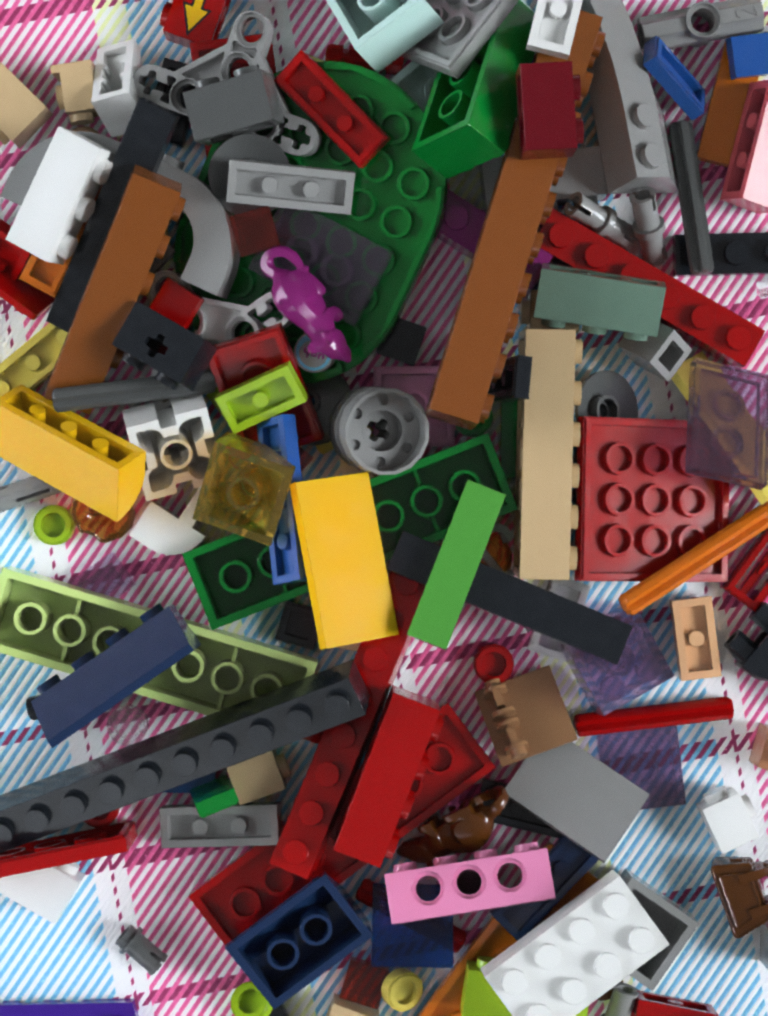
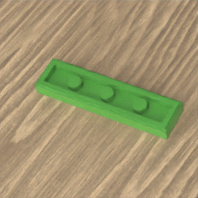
[406,480,506,650]

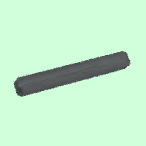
[669,120,714,276]
[52,370,216,413]

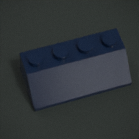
[31,603,201,748]

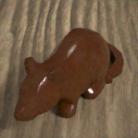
[396,785,509,867]

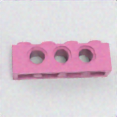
[384,842,556,925]

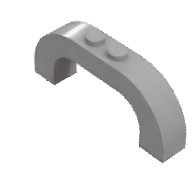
[0,131,240,299]

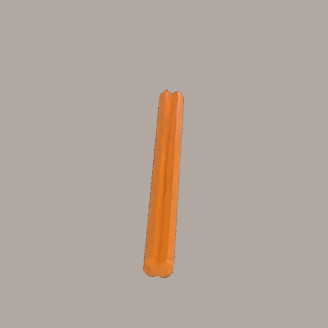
[618,502,768,615]

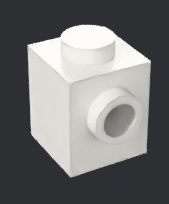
[696,786,760,854]

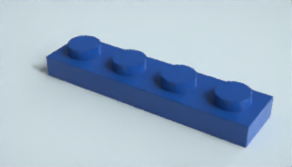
[256,414,307,585]

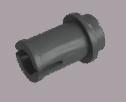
[115,925,168,976]

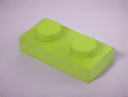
[215,361,309,434]

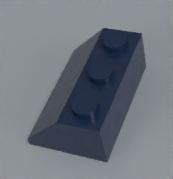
[225,872,373,1010]

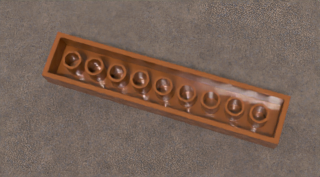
[425,10,606,430]

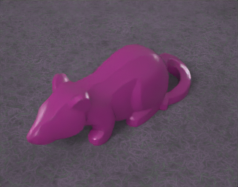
[260,245,352,363]

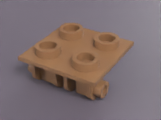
[474,665,578,767]

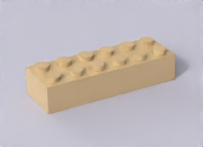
[513,329,583,580]

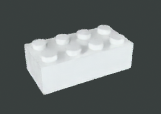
[481,870,670,1016]

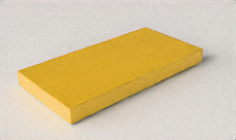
[289,472,399,650]

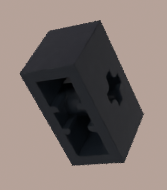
[112,301,217,392]

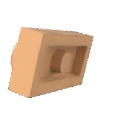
[669,595,722,681]

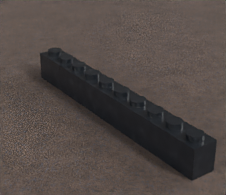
[0,659,370,853]

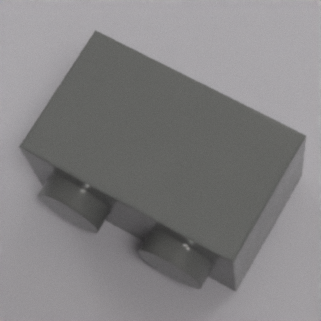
[182,65,285,146]

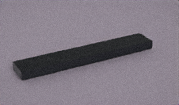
[46,97,181,332]
[387,531,633,665]

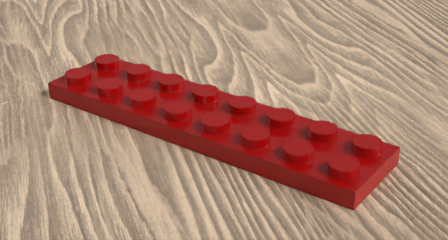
[189,702,496,945]

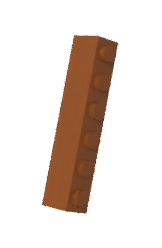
[44,164,186,415]

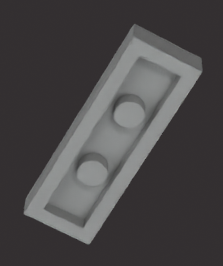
[226,158,355,215]
[159,802,282,848]

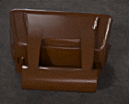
[711,856,768,938]

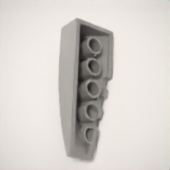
[581,0,678,194]

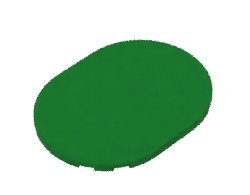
[174,61,447,384]

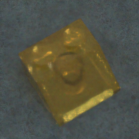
[192,431,296,546]

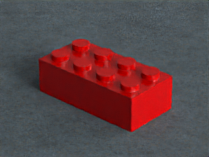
[333,685,445,868]

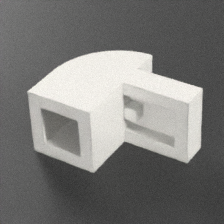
[129,486,218,555]

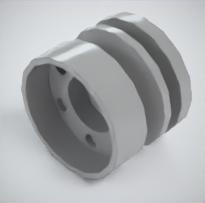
[329,386,429,475]

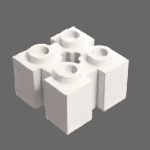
[122,395,226,501]

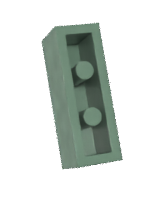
[533,263,666,341]

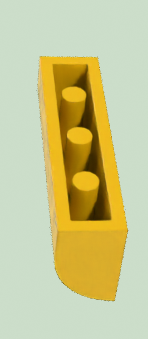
[0,384,146,522]

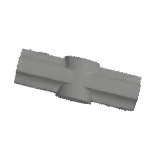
[637,0,765,54]

